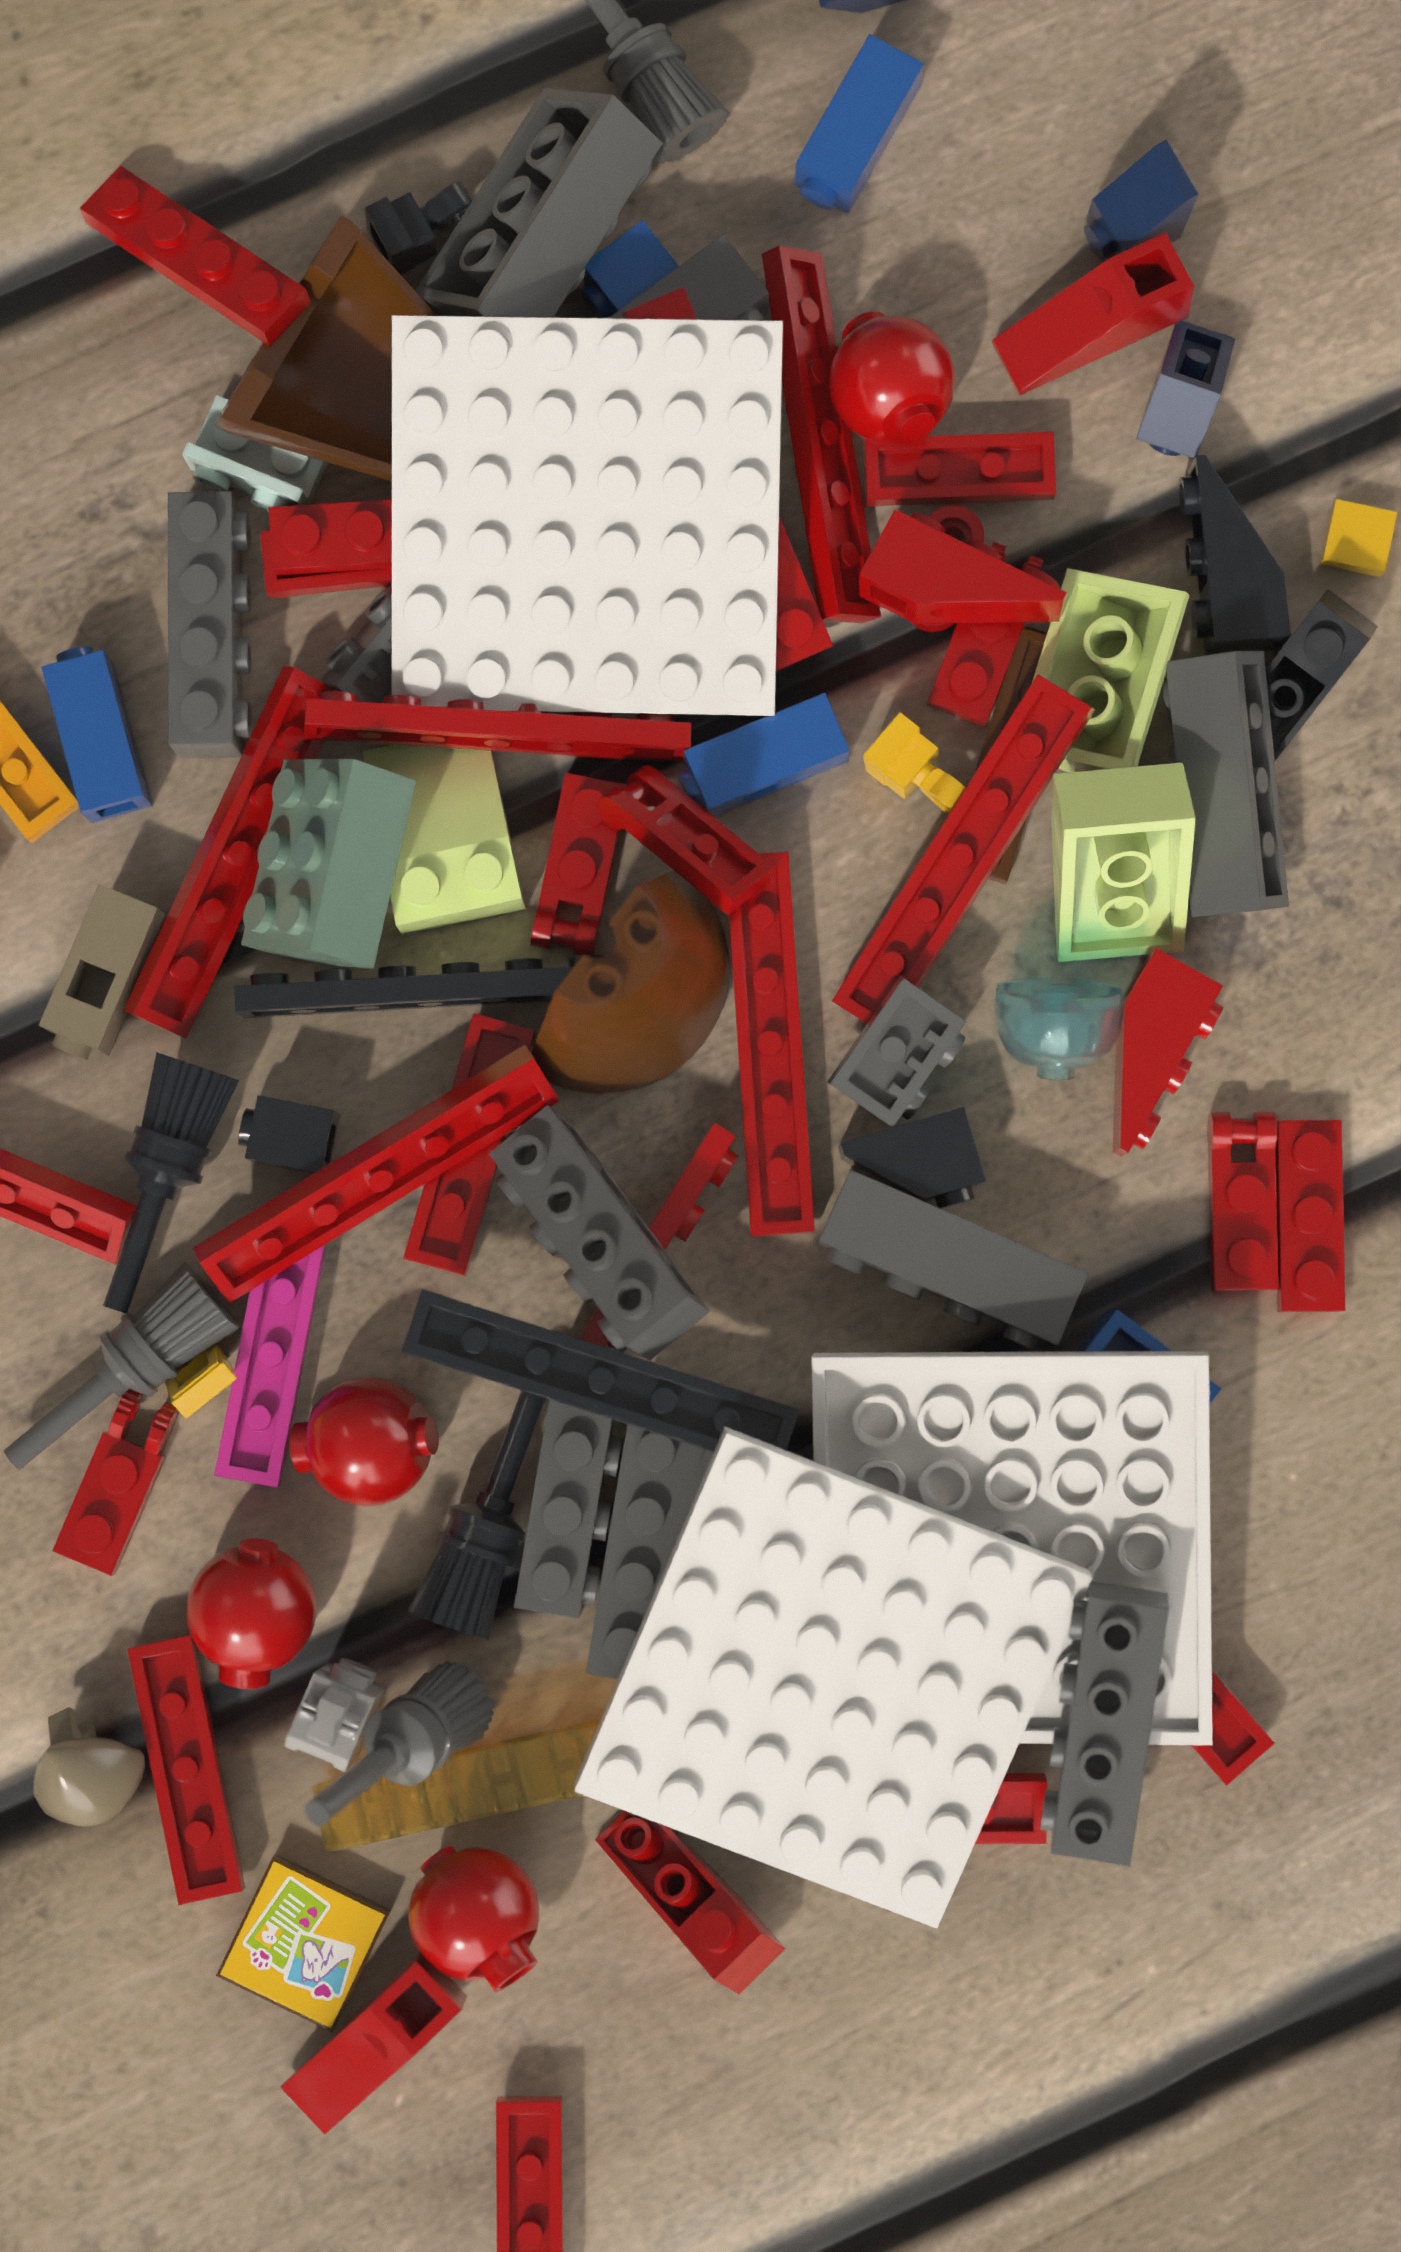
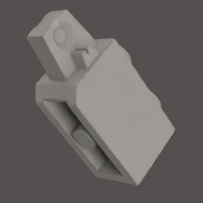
[284,1658,387,1772]

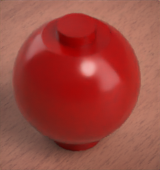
[829,311,956,445]
[289,1377,439,1506]
[186,1538,317,1689]
[409,1845,540,1993]

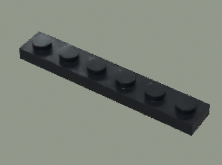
[234,955,605,1019]
[401,1289,799,1452]

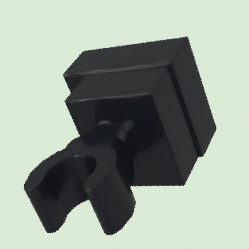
[365,181,472,275]

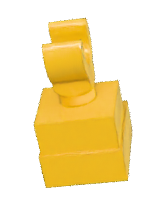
[863,712,966,815]

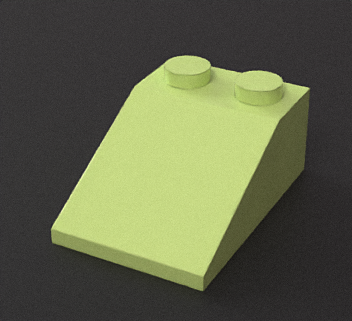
[363,745,526,936]
[1051,763,1196,962]

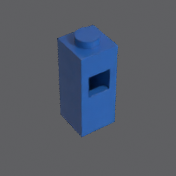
[794,34,924,214]
[41,646,153,823]
[677,693,850,817]

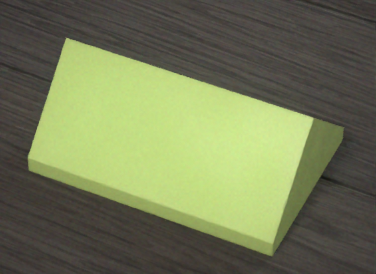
[1032,568,1189,773]

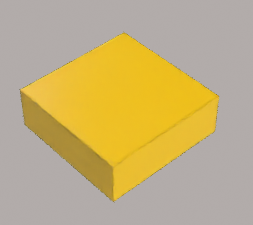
[1319,499,1398,578]
[165,1344,237,1419]

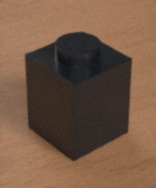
[238,1095,340,1174]

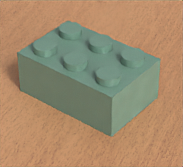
[241,759,416,969]

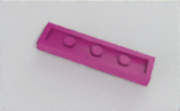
[214,1244,327,1487]

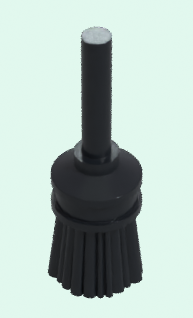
[103,1052,239,1313]
[407,1391,545,1640]

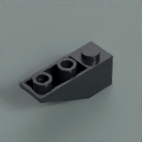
[1179,455,1291,656]
[1266,589,1378,761]

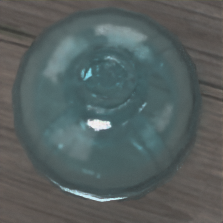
[994,977,1123,1081]

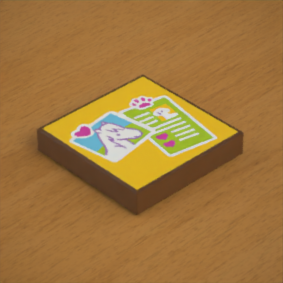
[216,1854,391,2033]

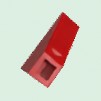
[992,232,1194,396]
[859,509,1067,623]
[1113,948,1224,1157]
[595,1810,786,1994]
[280,1952,467,2135]

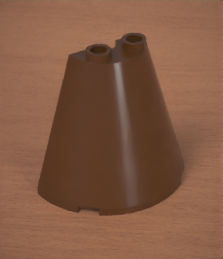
[215,215,437,481]
[531,870,729,1094]

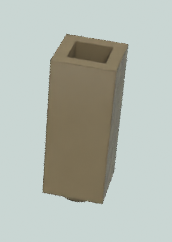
[39,884,167,1060]

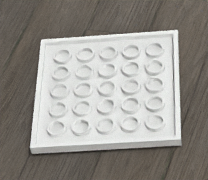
[392,316,783,716]
[811,1351,1212,1745]
[574,1427,1093,1928]

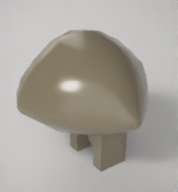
[33,1707,145,1827]

